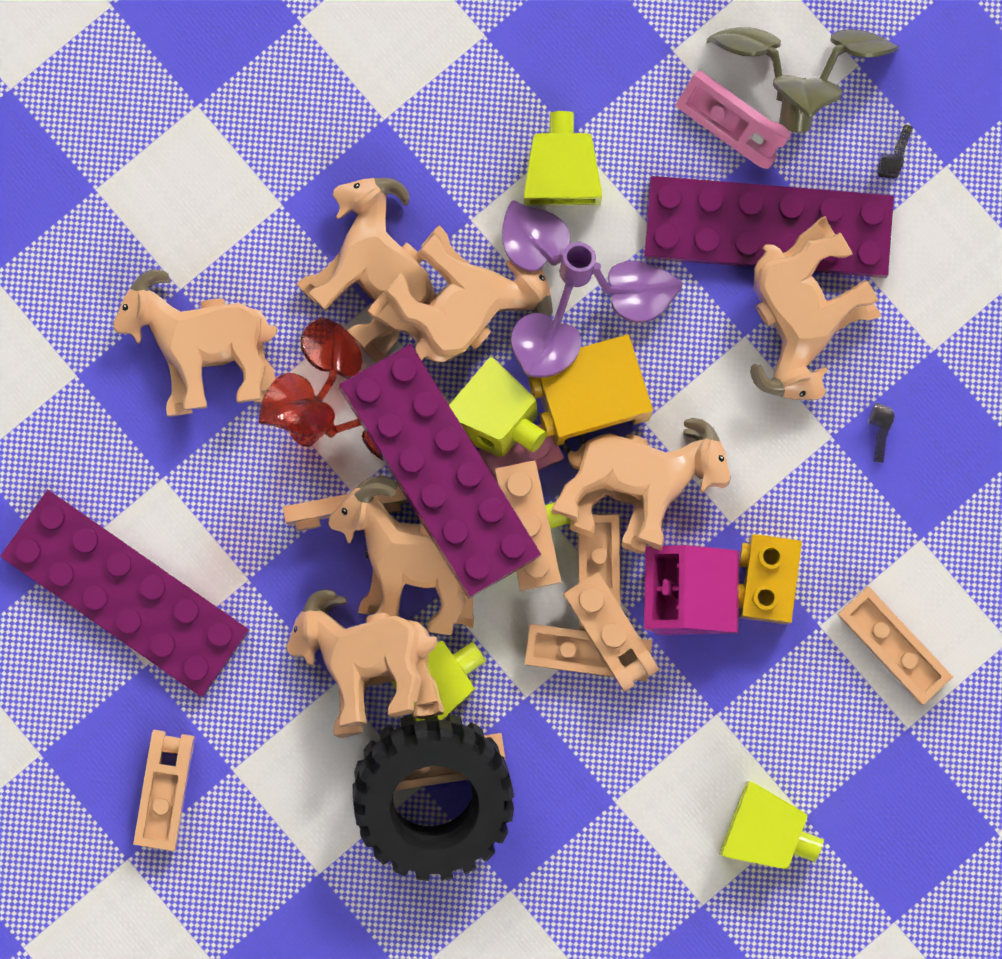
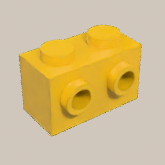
[739,534,802,625]

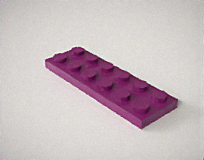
[644,176,894,278]
[339,344,541,599]
[0,489,250,697]

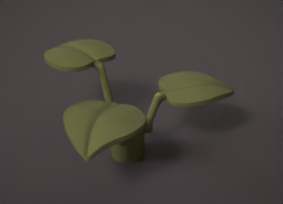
[706,27,899,132]

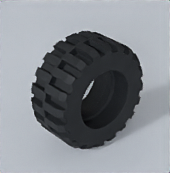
[352,714,514,881]

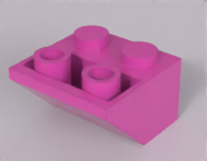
[644,545,739,635]

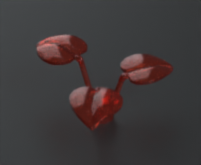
[258,317,383,461]

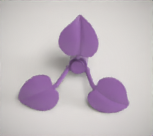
[502,200,683,378]

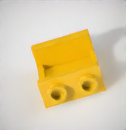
[528,334,654,446]

